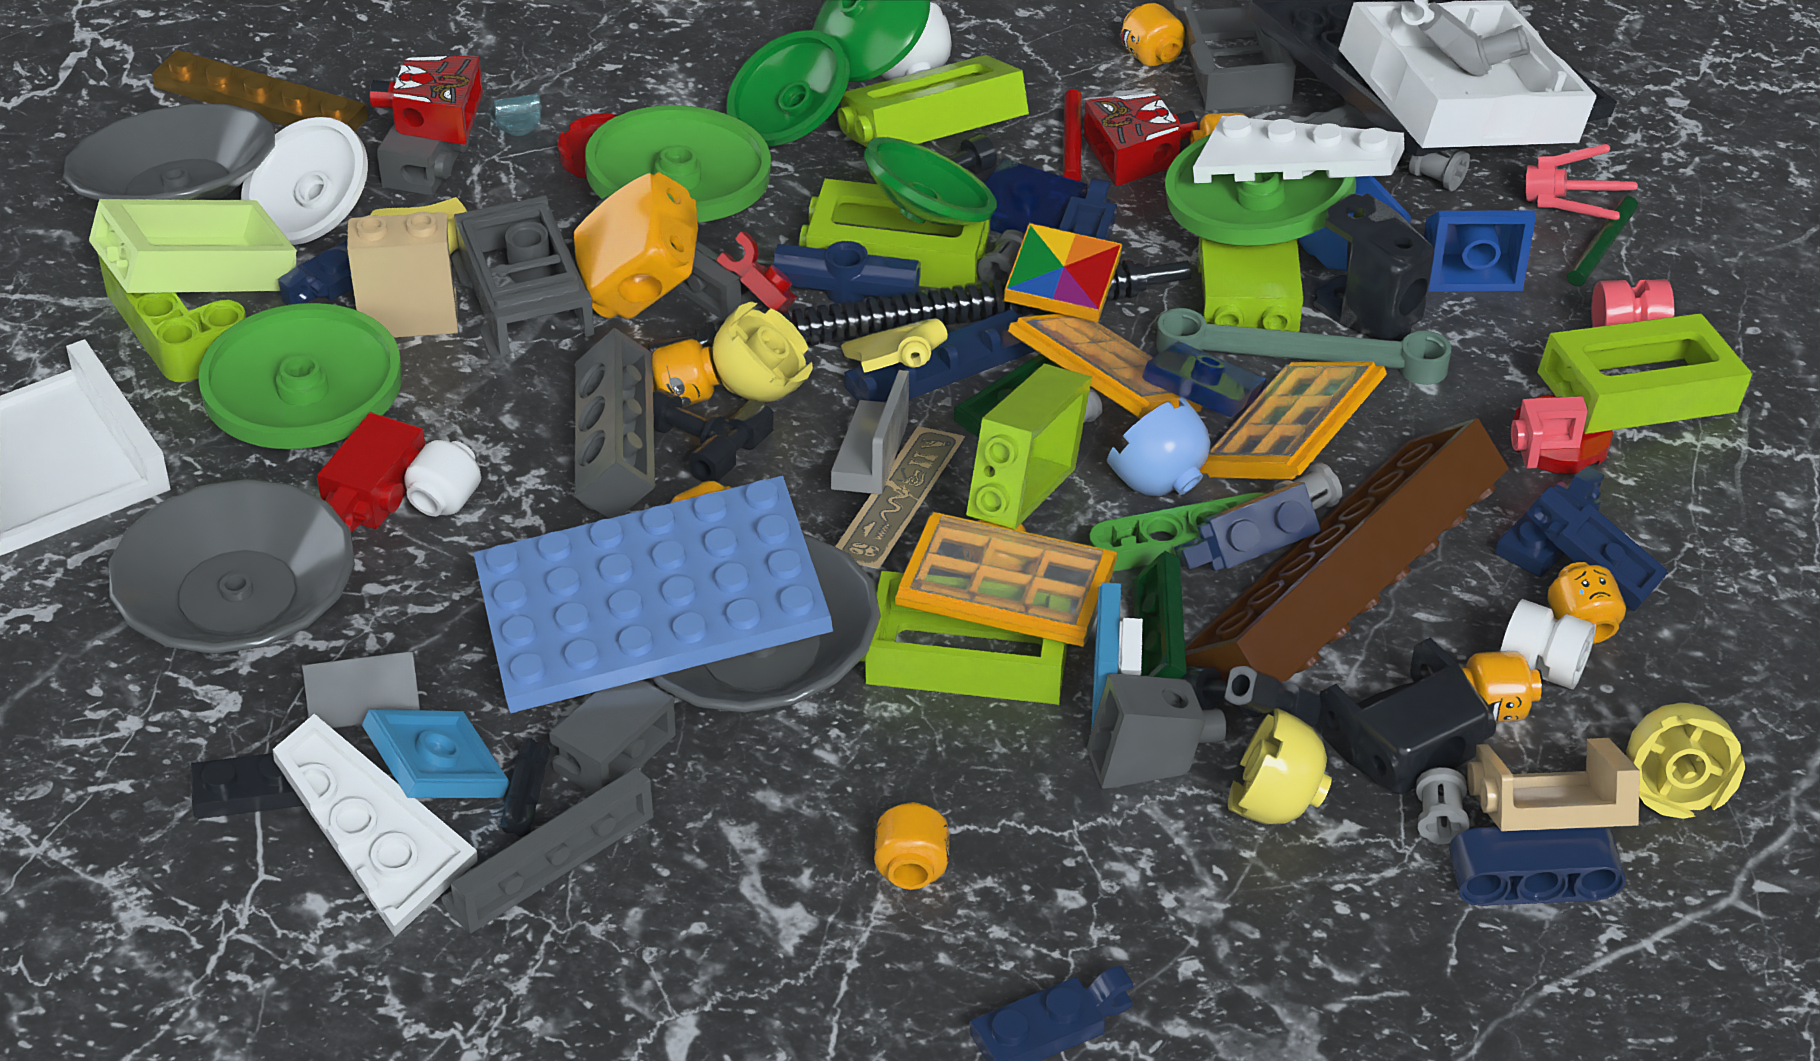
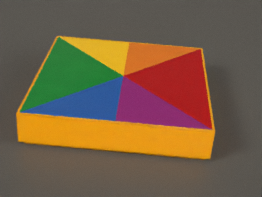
[1004,223,1122,322]

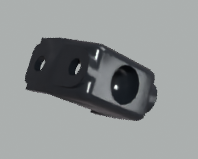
[1313,193,1434,342]
[1318,637,1496,794]

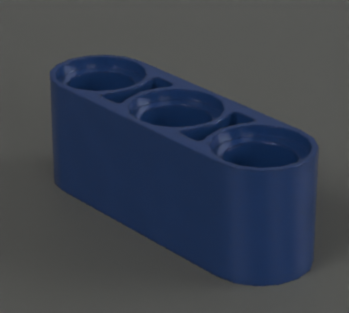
[1449,827,1626,906]

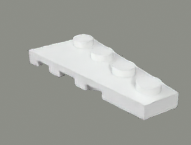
[1193,115,1405,183]
[273,714,477,937]

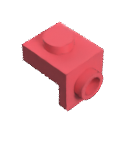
[1511,396,1587,469]

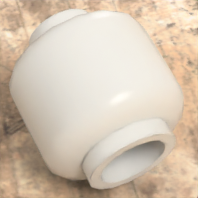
[404,440,481,517]

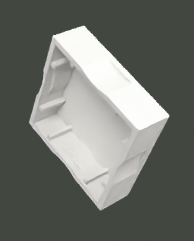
[1339,0,1597,148]

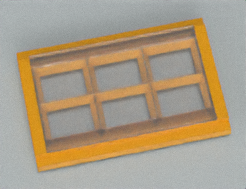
[1008,314,1211,419]
[1199,362,1387,480]
[895,512,1117,647]

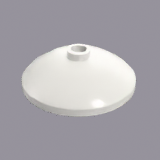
[241,117,368,245]

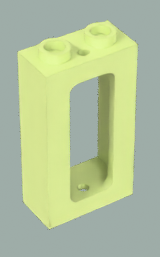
[89,199,297,293]

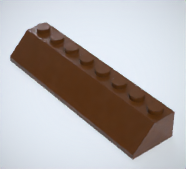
[1185,418,1509,683]

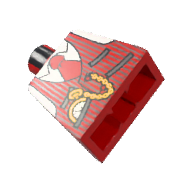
[370,55,483,145]
[1083,93,1198,186]

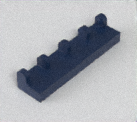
[844,309,1036,403]

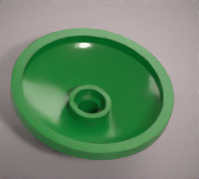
[813,0,930,82]
[727,30,850,146]
[864,137,997,226]

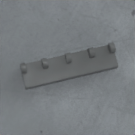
[442,767,654,934]

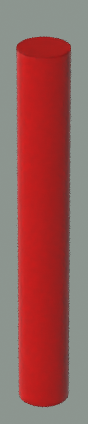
[1063,89,1082,185]

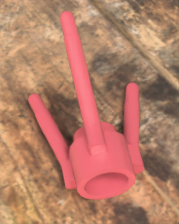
[1526,144,1638,220]

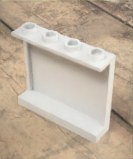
[0,339,171,556]

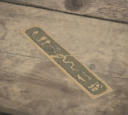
[835,426,965,569]

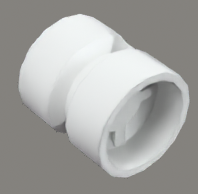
[1501,599,1596,689]

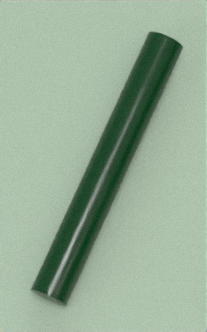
[1567,196,1638,287]

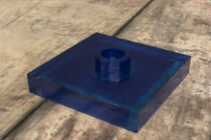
[984,158,1087,234]
[1142,341,1267,418]

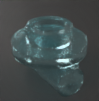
[493,94,541,136]

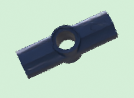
[773,241,921,305]

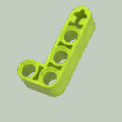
[98,254,246,382]

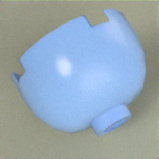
[1107,397,1211,496]

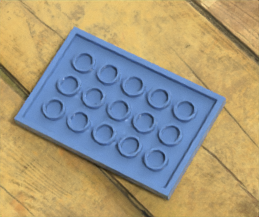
[473,476,833,713]

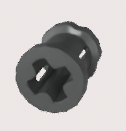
[977,230,1025,285]

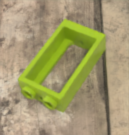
[837,55,1029,147]
[799,178,990,290]
[1537,313,1753,434]
[966,363,1092,529]
[860,571,1072,705]

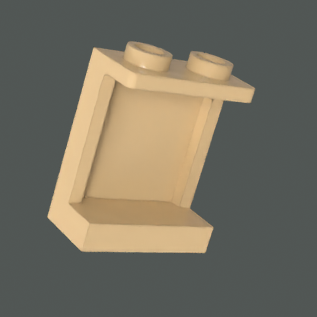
[347,212,458,338]
[1467,738,1640,831]

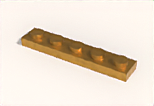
[152,50,368,132]

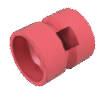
[1591,279,1674,328]

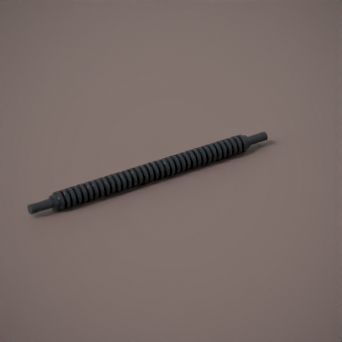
[648,259,1191,353]

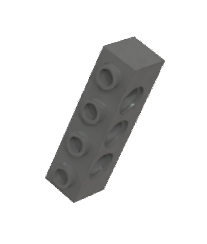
[575,328,655,519]

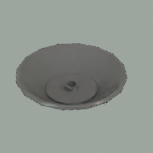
[63,104,275,202]
[108,479,355,654]
[652,535,881,713]

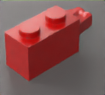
[317,412,425,533]

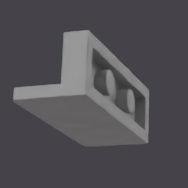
[831,370,909,495]

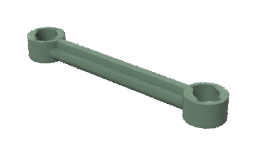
[1156,308,1452,385]

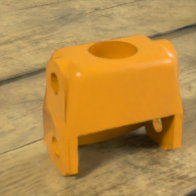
[574,172,698,319]

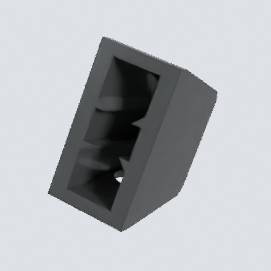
[1086,674,1226,789]

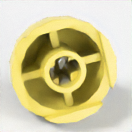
[712,302,813,403]
[1626,703,1745,819]
[1228,708,1332,825]

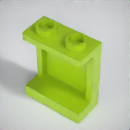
[1197,236,1303,332]

